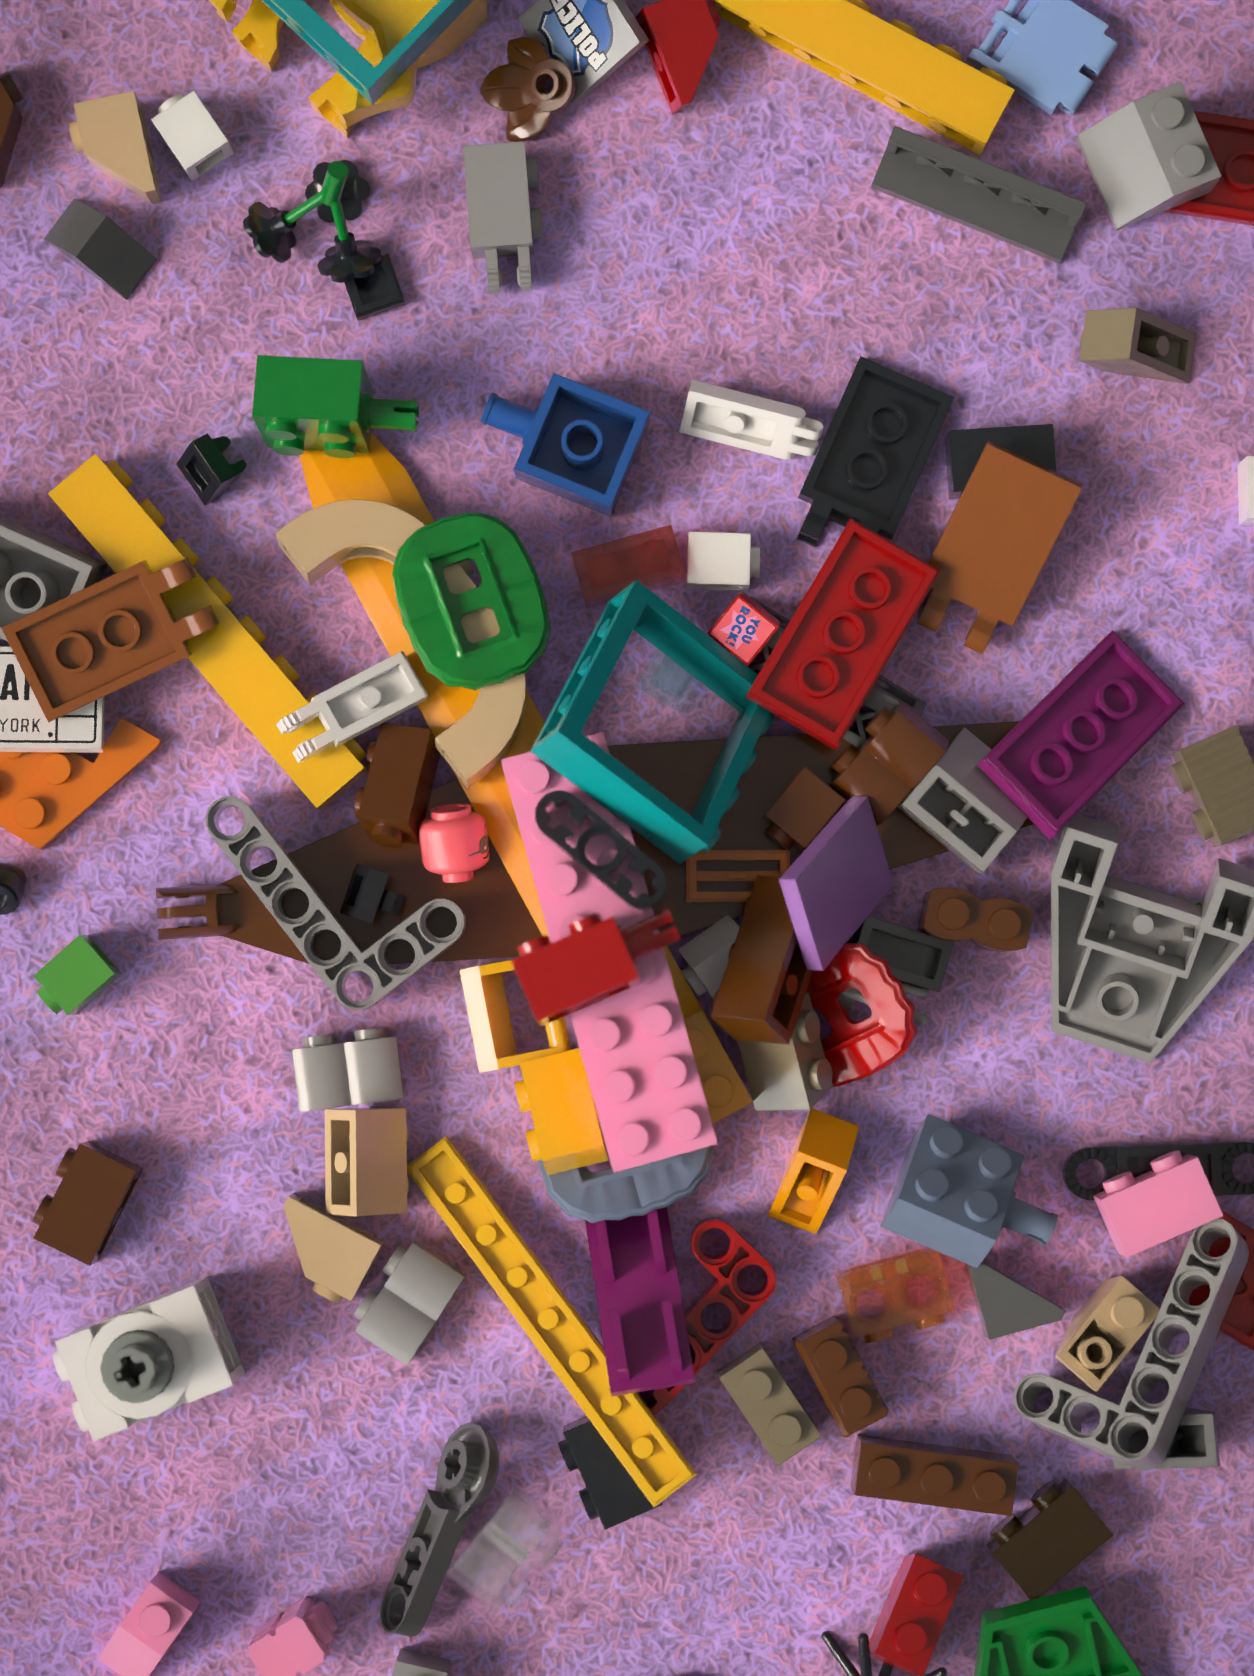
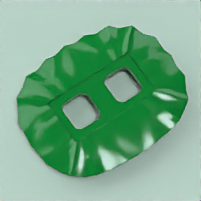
[392,512,551,690]

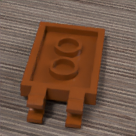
[917,440,1083,654]
[1,558,220,723]

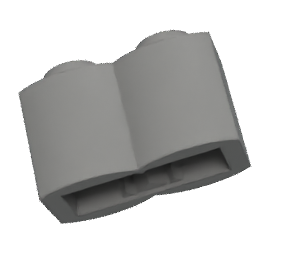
[292,1027,405,1112]
[353,1241,467,1365]

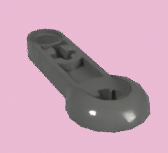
[380,1422,499,1637]

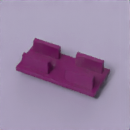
[585,1207,696,1397]

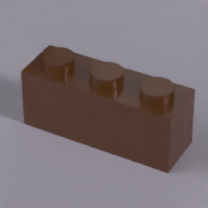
[710,875,813,1045]
[850,1434,1019,1516]

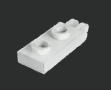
[679,380,824,460]

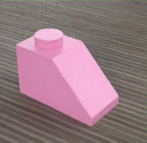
[97,1572,201,1676]

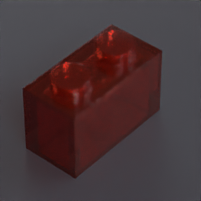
[571,525,685,609]

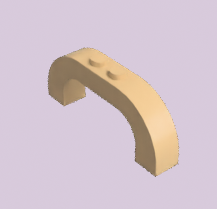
[276,500,526,788]

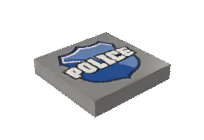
[518,0,649,103]

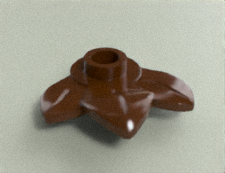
[480,37,577,142]

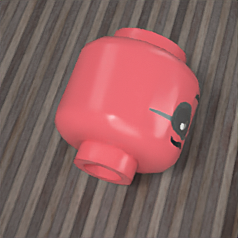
[418,803,490,883]

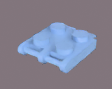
[967,0,1118,116]

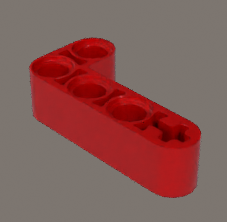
[642,1217,776,1415]

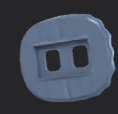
[538,1121,715,1223]

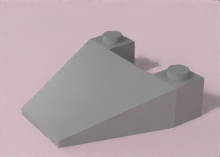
[1051,813,1254,1063]

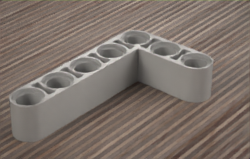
[205,796,466,1010]
[1014,1218,1249,1471]

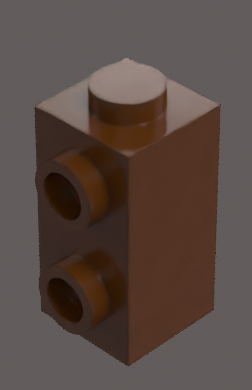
[354,723,441,847]

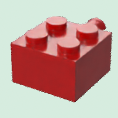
[511,909,681,1027]

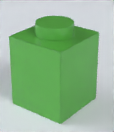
[34,934,122,1015]

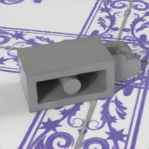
[463,141,543,294]

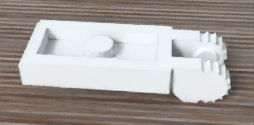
[276,651,429,763]

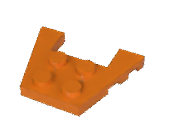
[0,717,163,850]

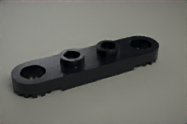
[1063,1142,1254,1200]

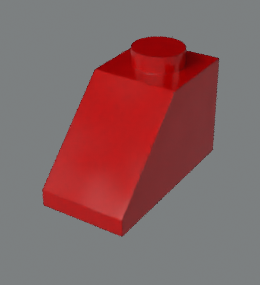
[635,0,720,114]

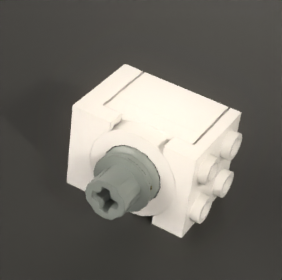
[52,1276,245,1442]

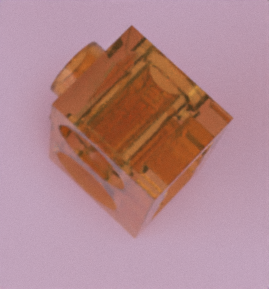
[834,1247,955,1343]

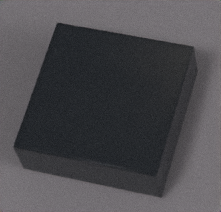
[344,254,406,321]

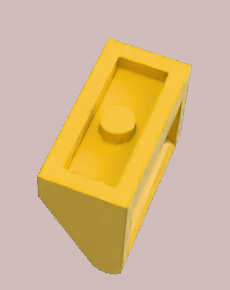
[460,960,571,1073]

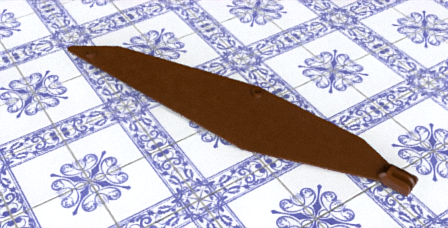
[156,721,1034,964]

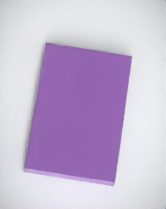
[779,796,894,971]

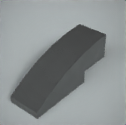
[846,916,954,992]

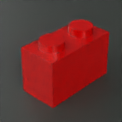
[869,1554,964,1676]

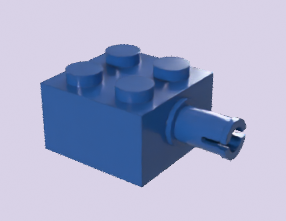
[481,373,650,517]

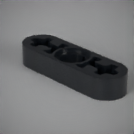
[535,790,667,910]

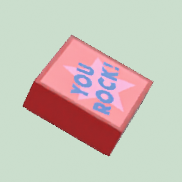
[707,591,782,666]

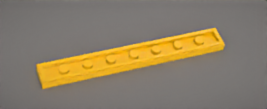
[407,1136,698,1507]

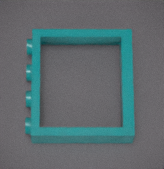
[261,0,473,105]
[531,579,775,864]

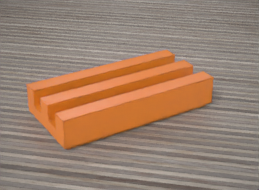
[685,850,790,902]

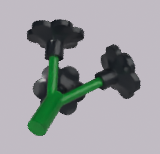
[243,160,382,283]

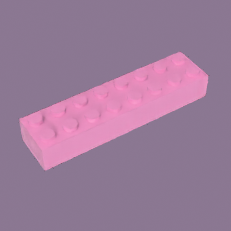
[501,732,718,1173]

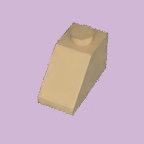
[69,90,162,204]
[283,1193,384,1304]

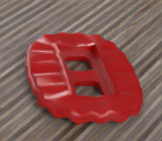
[806,942,918,1087]

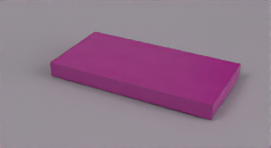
[976,630,1185,840]

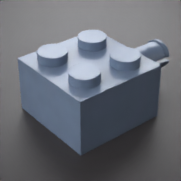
[880,1114,1058,1268]

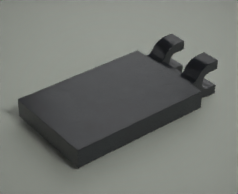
[797,356,954,547]

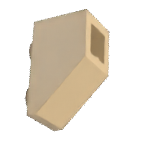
[1055,1276,1160,1392]

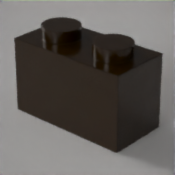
[987,1479,1113,1600]

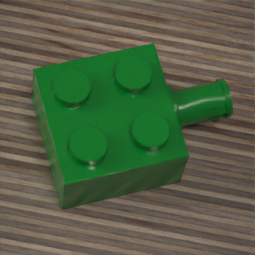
[252,355,419,458]

